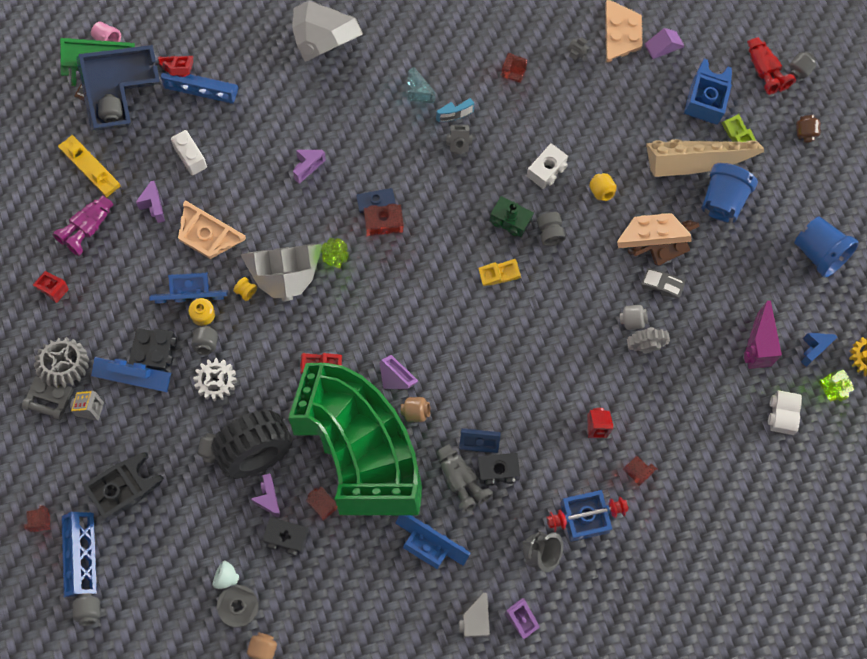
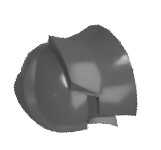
[522,531,563,572]

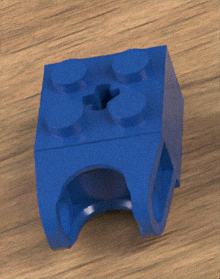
[684,59,732,125]

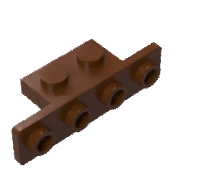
[628,220,700,266]

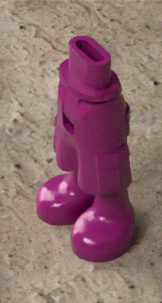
[52,195,114,256]

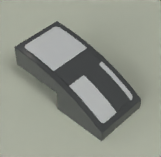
[641,268,686,299]

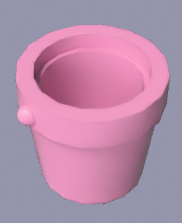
[91,22,121,42]

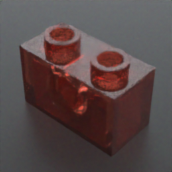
[364,203,404,236]

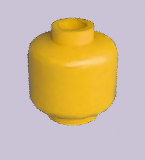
[589,173,617,201]
[188,298,215,326]

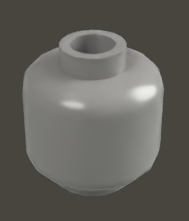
[620,305,648,330]

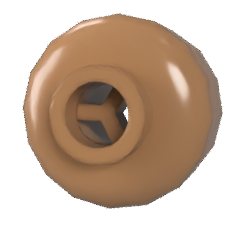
[400,397,430,422]
[247,632,277,659]

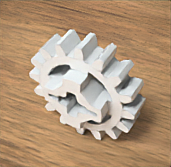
[193,358,237,401]

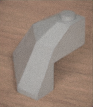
[292,0,363,62]
[241,244,322,301]

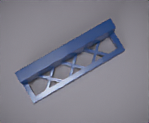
[161,72,238,104]
[62,512,97,597]

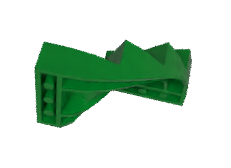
[289,363,422,515]

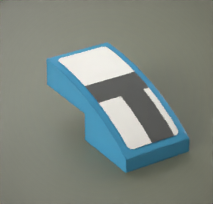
[436,98,475,122]

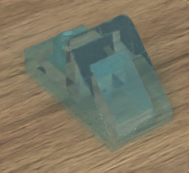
[407,67,436,103]

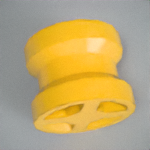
[233,277,258,301]

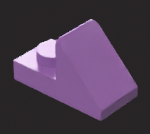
[293,150,326,184]
[136,181,165,223]
[251,474,281,517]

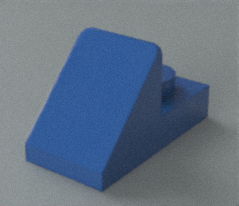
[801,333,837,367]

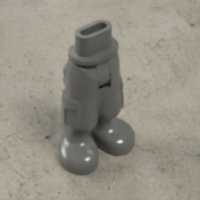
[436,445,493,513]

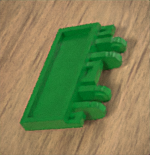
[60,38,135,86]

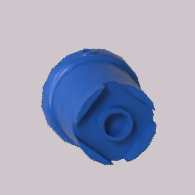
[701,163,758,222]
[794,216,859,278]

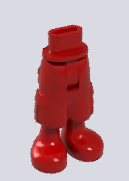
[747,37,796,95]

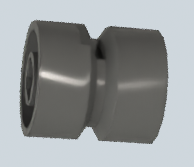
[537,212,566,246]

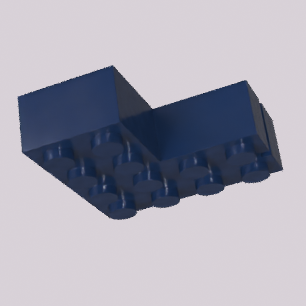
[76,45,160,131]

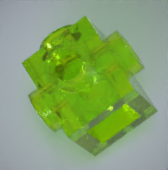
[320,237,349,268]
[819,369,855,401]

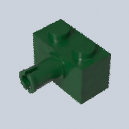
[489,196,534,238]

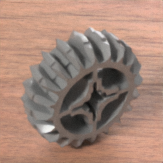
[34,337,89,388]

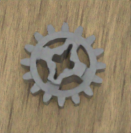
[627,327,670,353]

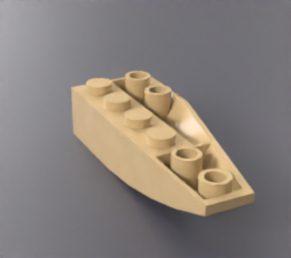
[647,139,764,177]

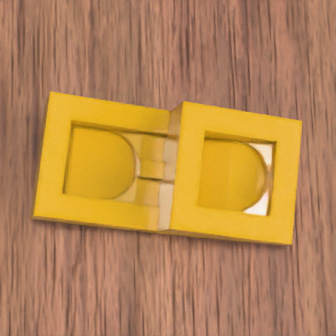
[478,259,521,286]

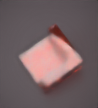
[501,53,528,83]
[623,456,657,486]
[24,505,51,533]

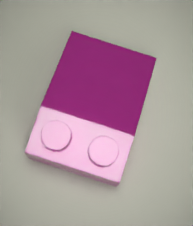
[744,300,782,369]

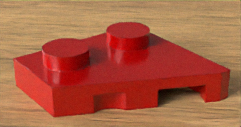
[158,56,193,77]

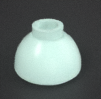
[213,561,239,589]

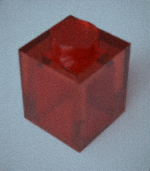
[306,486,338,521]

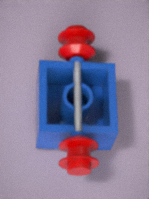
[547,490,628,542]

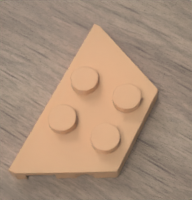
[605,0,642,62]
[178,200,246,259]
[617,213,691,248]

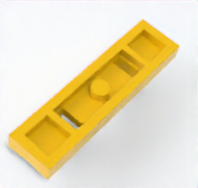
[58,135,121,198]

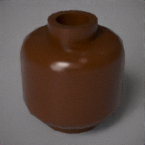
[796,115,821,143]

